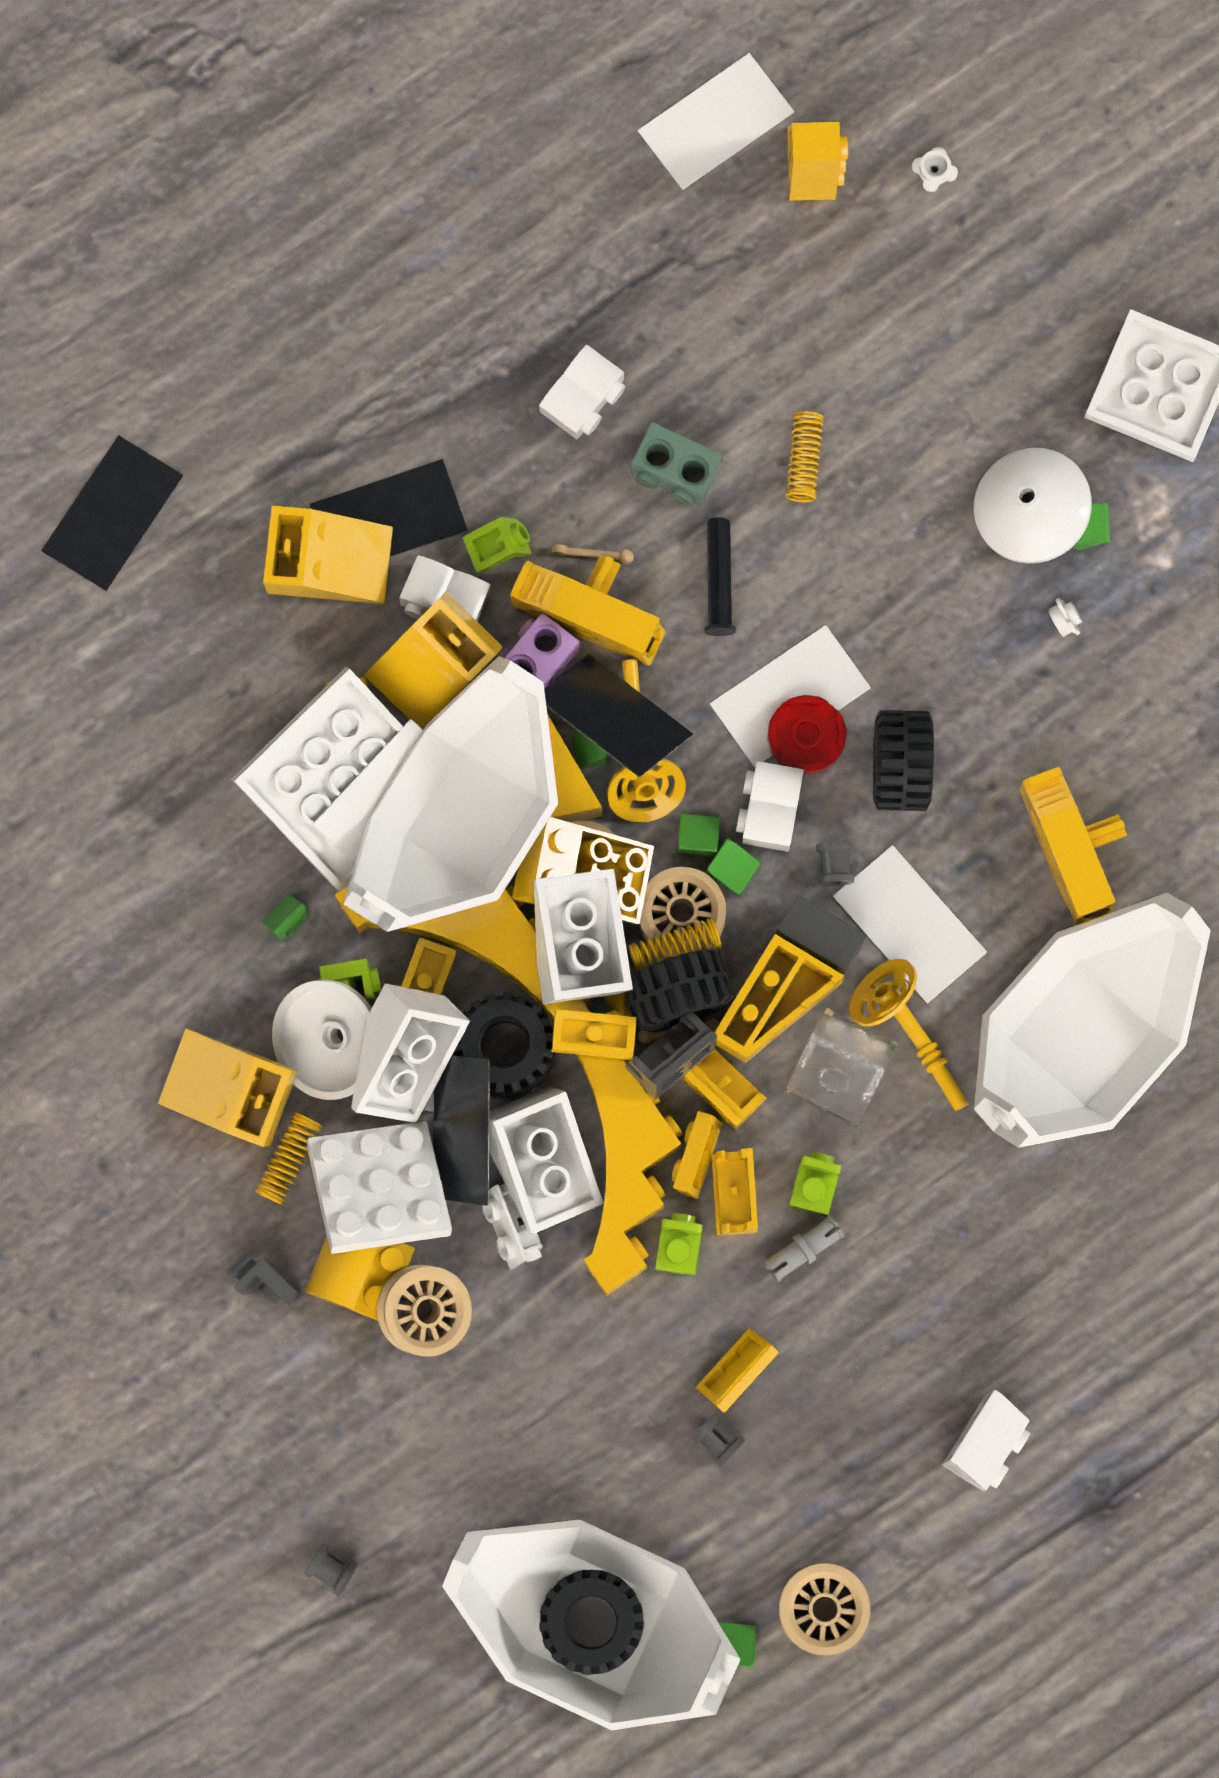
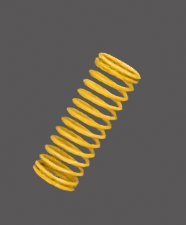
[785,411,824,502]
[628,917,721,972]
[255,1112,322,1205]

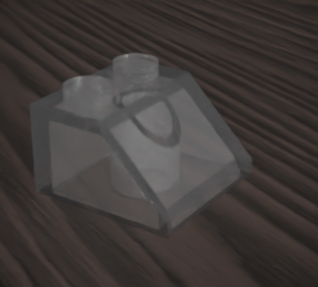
[785,1008,898,1128]

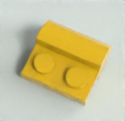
[304,1236,415,1321]

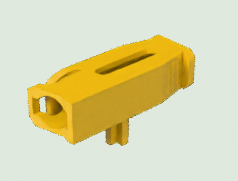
[510,555,666,666]
[1019,767,1127,926]

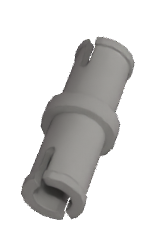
[763,1215,844,1282]

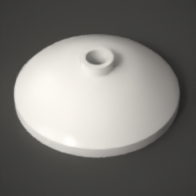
[974,448,1092,564]
[272,979,372,1100]

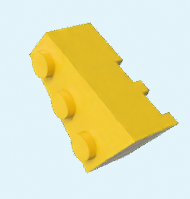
[787,122,848,201]
[547,714,603,823]
[714,934,844,1064]

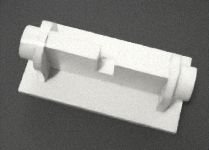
[482,1184,543,1270]

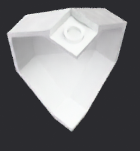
[344,656,558,932]
[974,893,1211,1148]
[442,1520,741,1730]

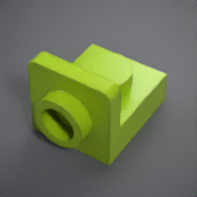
[462,517,532,574]
[319,958,381,1003]
[789,1151,842,1216]
[655,1213,703,1276]

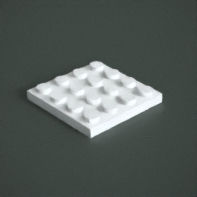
[232,667,403,892]

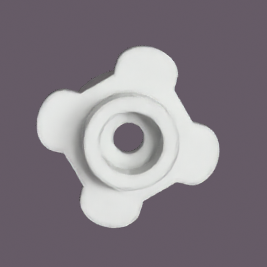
[912,147,958,192]
[1048,598,1082,637]

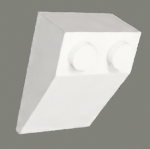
[534,869,633,1005]
[351,983,470,1123]
[489,1086,604,1234]
[942,1389,1031,1492]

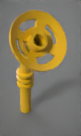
[607,659,686,822]
[849,959,969,1112]

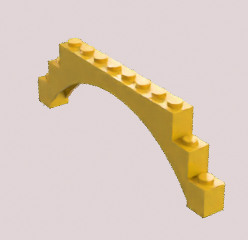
[335,885,683,1296]

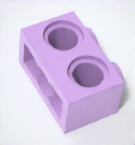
[498,612,580,688]

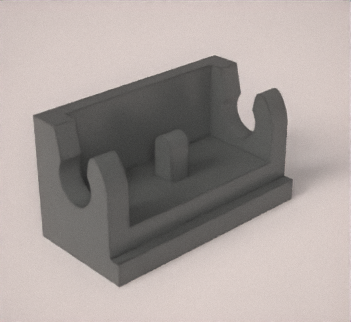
[775,895,867,976]
[626,1012,717,1100]

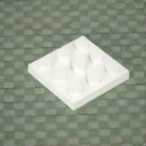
[1084,309,1219,462]
[307,1121,452,1254]

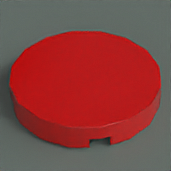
[767,695,847,775]

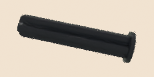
[704,517,736,636]

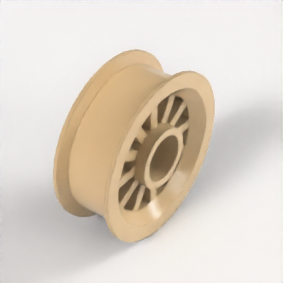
[639,867,726,957]
[377,1265,472,1357]
[779,1563,870,1656]

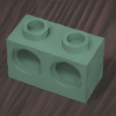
[631,422,723,506]

